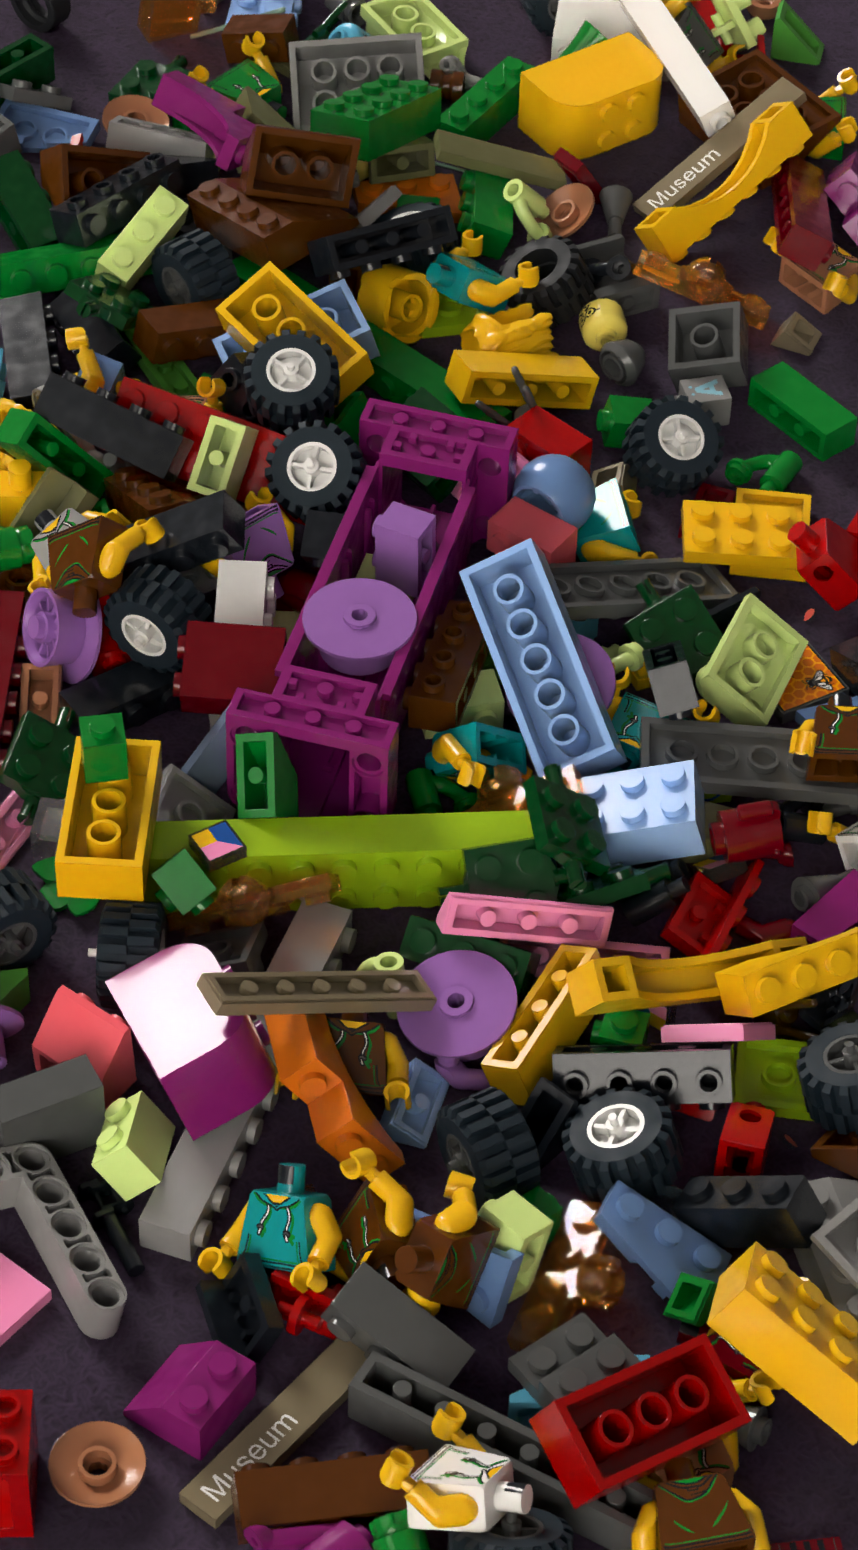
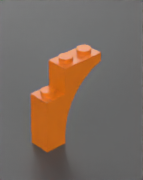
[264,1013,405,1182]

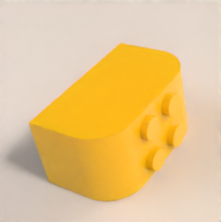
[517,32,663,160]

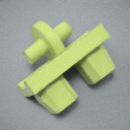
[711,0,766,52]

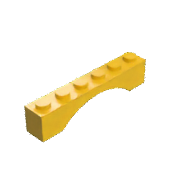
[634,101,813,263]
[715,927,858,1018]
[565,937,808,1017]

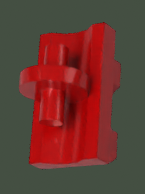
[270,1269,344,1340]

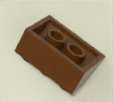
[239,123,361,209]
[40,144,150,206]

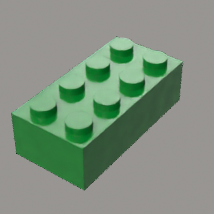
[310,74,441,162]

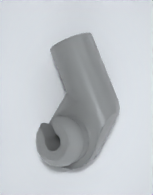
[439,55,482,91]

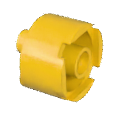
[357,264,439,344]

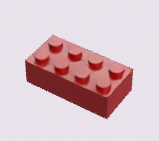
[529,1333,752,1510]

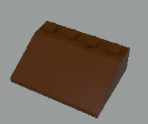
[678,49,841,190]
[187,178,360,271]
[103,466,248,526]

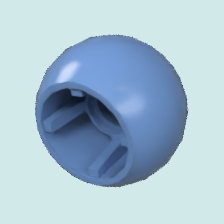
[512,454,596,529]

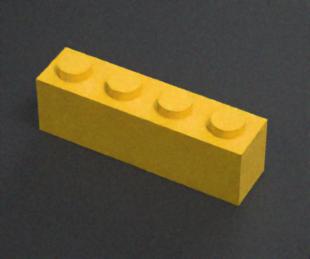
[444,349,600,410]
[480,944,601,1106]

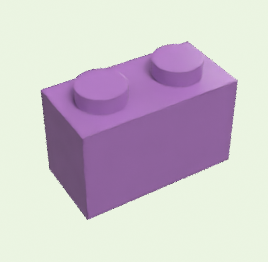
[372,501,436,598]

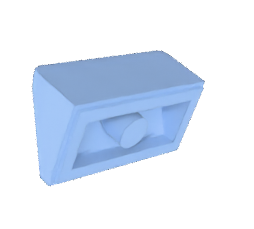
[380,1058,450,1149]

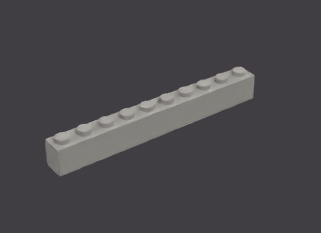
[138,897,357,1262]

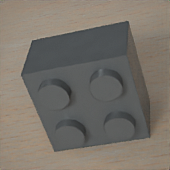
[668,301,748,393]

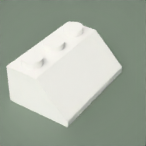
[551,0,647,61]

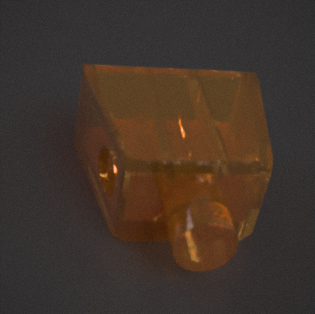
[137,0,216,43]

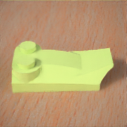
[360,0,469,79]
[695,593,809,726]

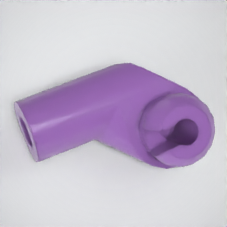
[434,1057,491,1091]

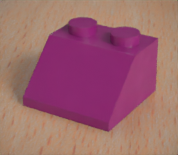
[123,1340,256,1461]

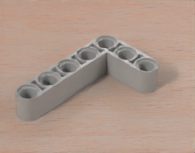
[0,1142,128,1340]

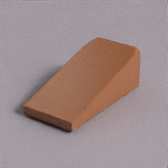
[19,663,63,724]

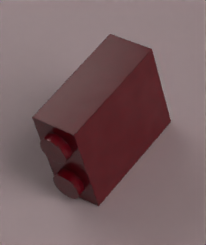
[173,620,287,715]

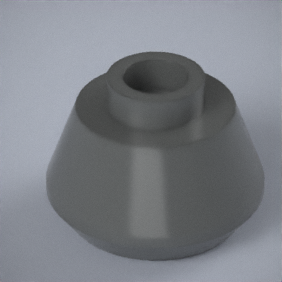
[599,339,646,386]

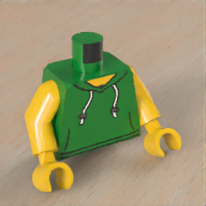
[188,31,287,119]
[807,68,858,161]

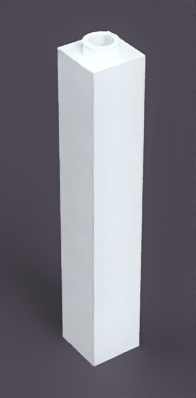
[619,0,736,138]

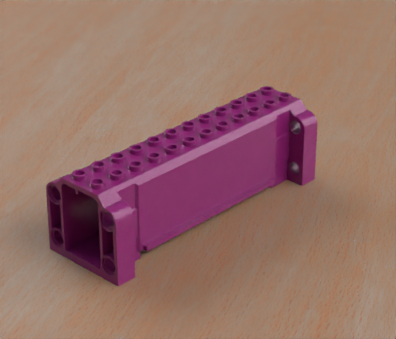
[226,398,519,817]

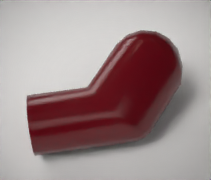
[735,915,795,944]

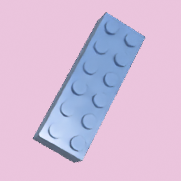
[459,538,628,780]

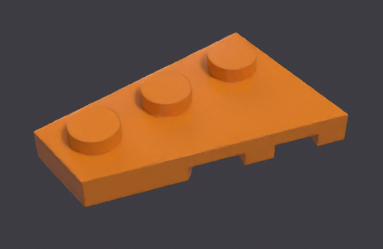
[353,173,462,223]

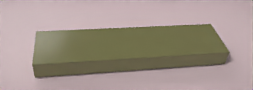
[433,129,567,190]

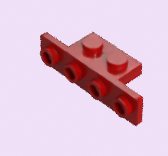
[660,859,765,957]

